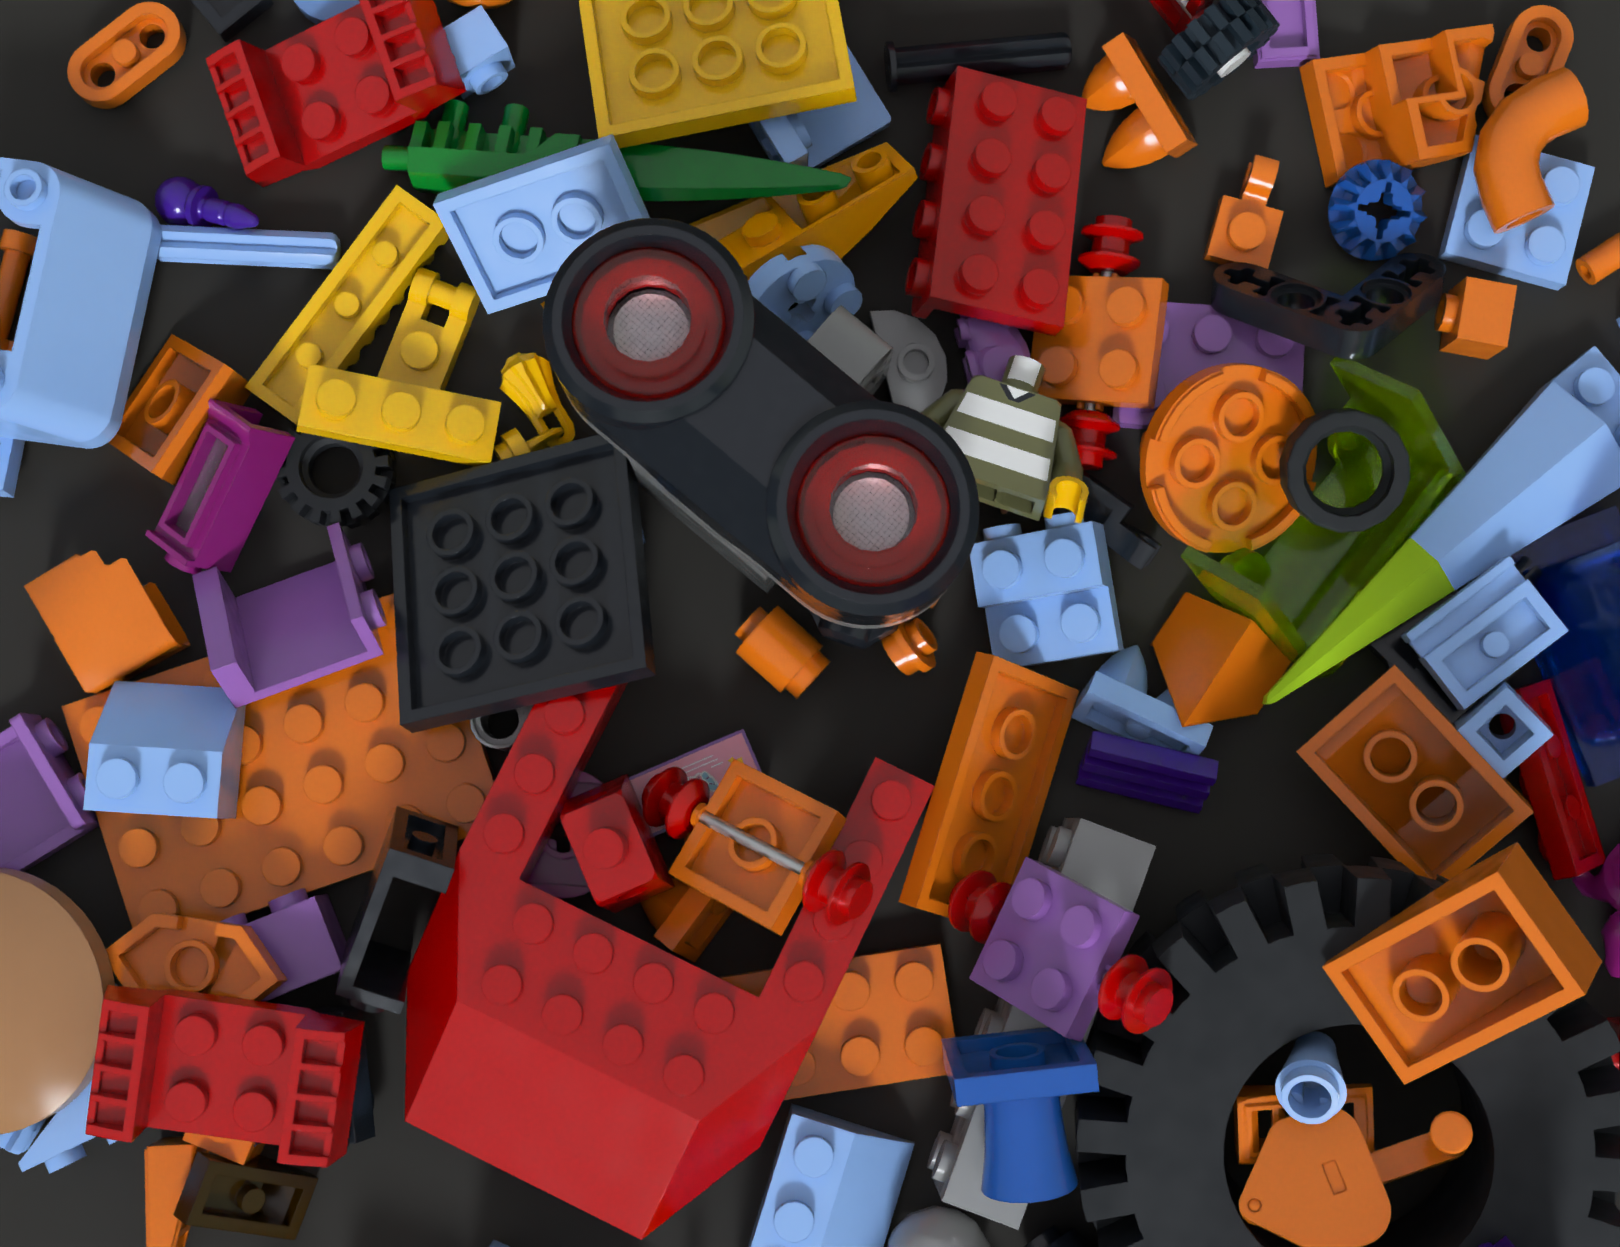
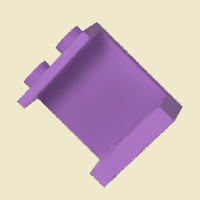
[192,522,387,709]

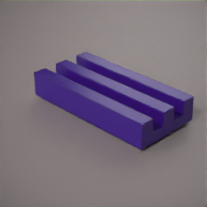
[1075,731,1219,814]

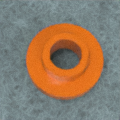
[881,618,938,676]

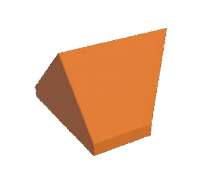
[1150,592,1291,727]

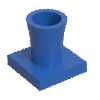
[941,1027,1099,1203]

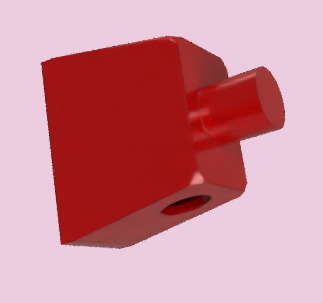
[560,774,675,913]

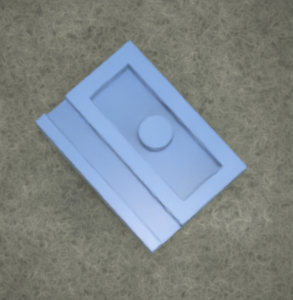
[1400,556,1569,710]

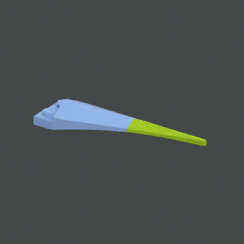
[1262,346,1620,704]

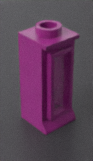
[145,398,296,574]

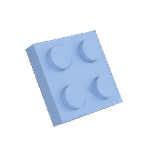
[1438,134,1595,291]

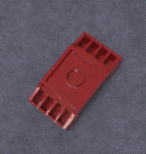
[205,0,467,187]
[85,985,365,1168]

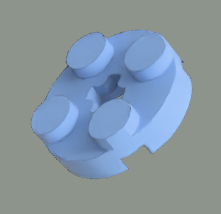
[748,244,863,341]

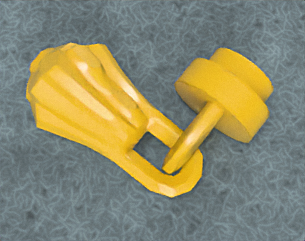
[493,352,575,460]

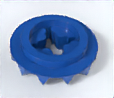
[1328,159,1428,261]

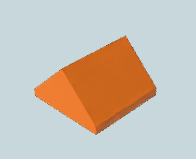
[108,334,251,486]

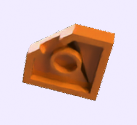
[106,913,288,1001]

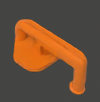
[1238,1109,1473,1247]

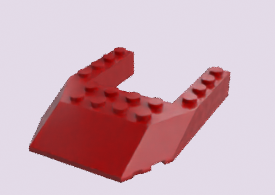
[405,682,935,1240]

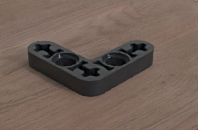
[1210,253,1446,360]

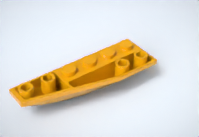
[541,142,918,309]

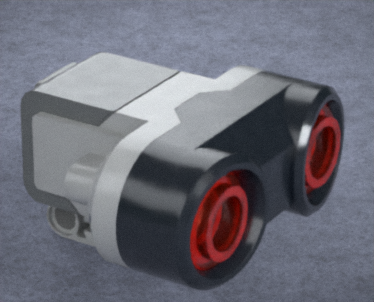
[543,218,979,629]

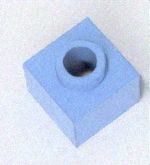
[443,5,515,99]
[1454,680,1554,779]

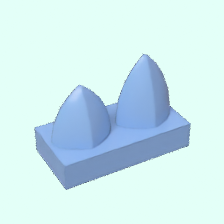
[1071,645,1213,755]

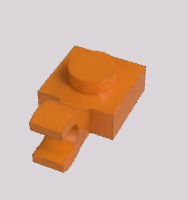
[1203,155,1284,269]

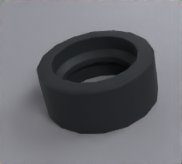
[1279,408,1410,533]

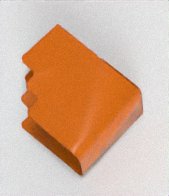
[24,550,190,694]

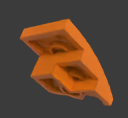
[1299,24,1495,188]

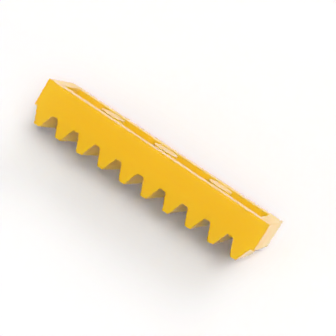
[245,185,449,425]

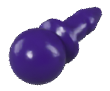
[155,176,260,229]

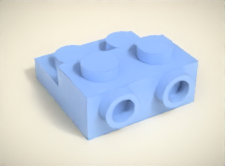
[970,512,1124,667]

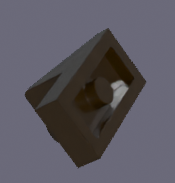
[173,1151,319,1240]

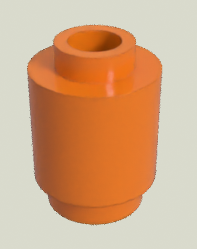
[735,606,831,699]

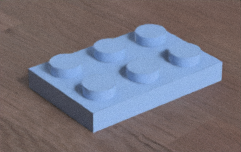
[433,134,650,314]

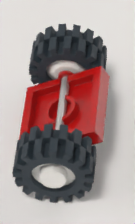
[1149,0,1280,100]

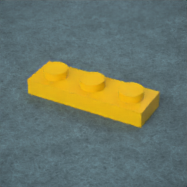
[296,363,501,467]

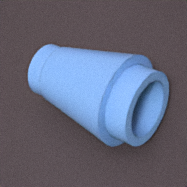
[1275,1031,1347,1124]

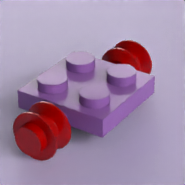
[948,857,1173,1042]

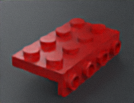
[905,66,1087,337]

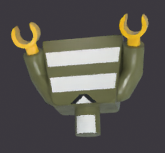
[920,355,1089,523]

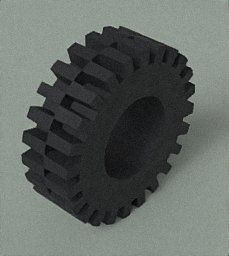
[1075,854,1620,1247]

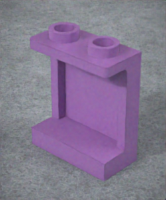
[0,712,99,872]

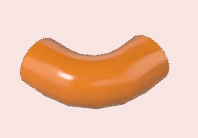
[1473,67,1589,234]

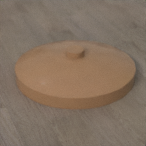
[0,867,115,1134]

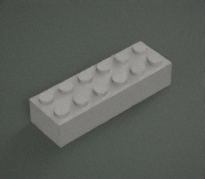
[927,818,1156,1230]

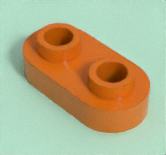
[67,1,187,109]
[1482,5,1574,117]

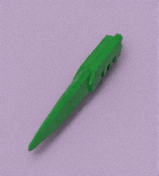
[382,99,851,201]

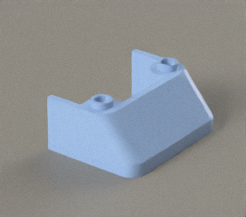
[0,157,162,449]

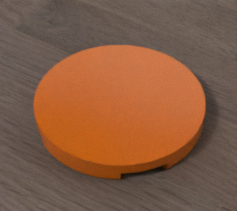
[1140,363,1317,553]

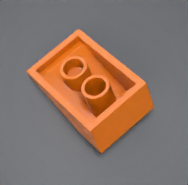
[1296,664,1533,880]
[1322,842,1602,1085]

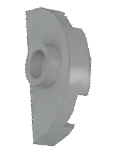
[869,310,947,412]

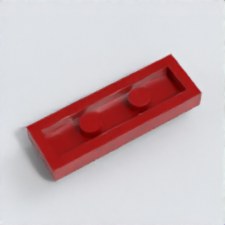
[1500,679,1606,880]

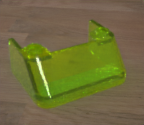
[1181,357,1466,678]

